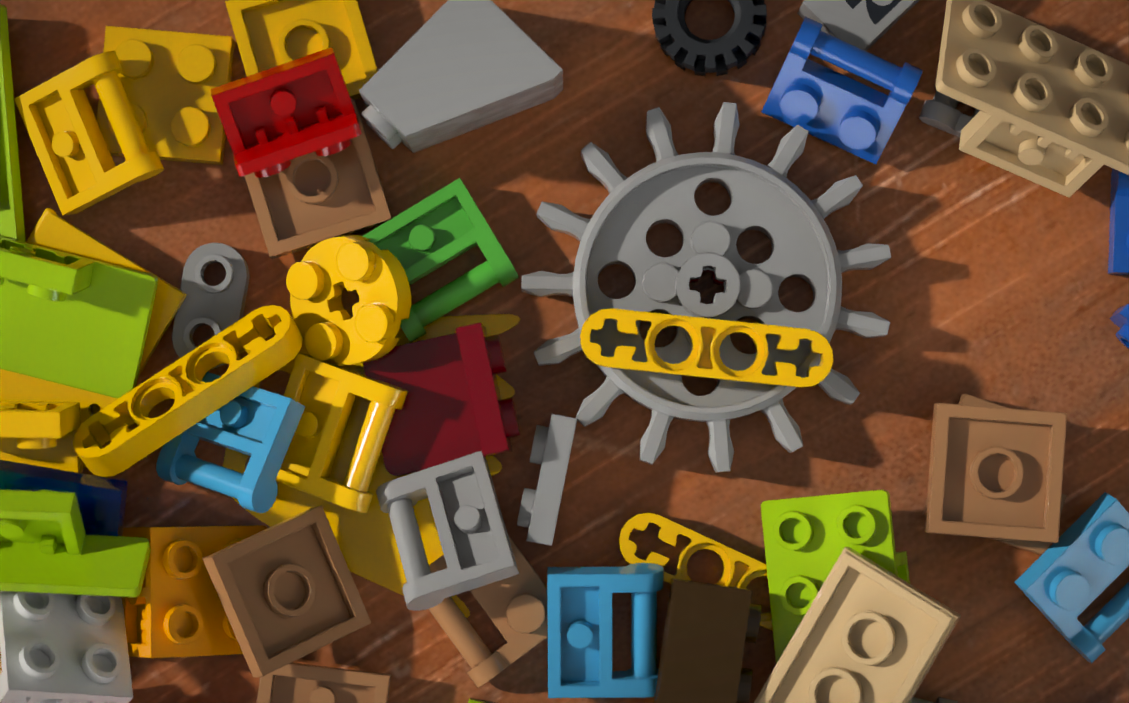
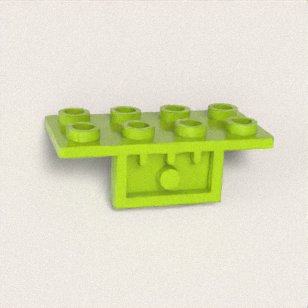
[0,236,158,398]
[761,490,911,703]

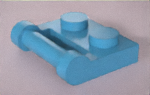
[156,372,306,513]
[1014,492,1129,664]
[547,563,664,698]

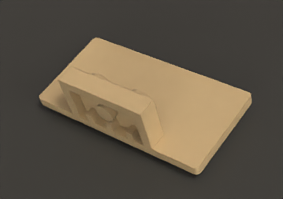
[935,0,1129,197]

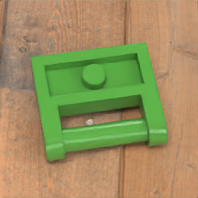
[363,178,519,343]

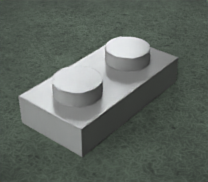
[517,414,577,546]

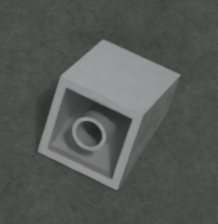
[359,0,563,153]

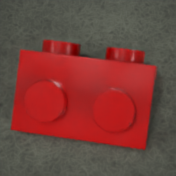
[211,47,362,178]

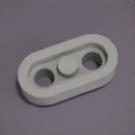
[172,243,250,370]

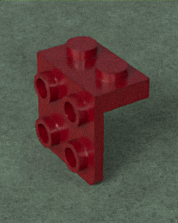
[363,322,520,476]

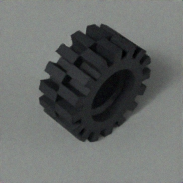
[652,0,767,77]

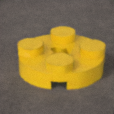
[286,235,412,365]

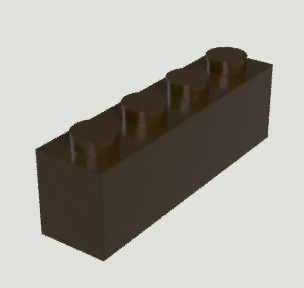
[654,578,761,703]

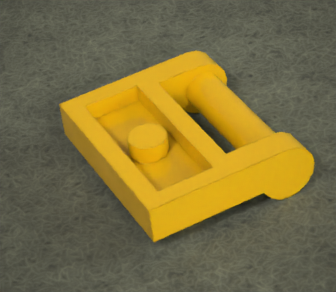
[14,51,164,216]
[275,353,408,513]

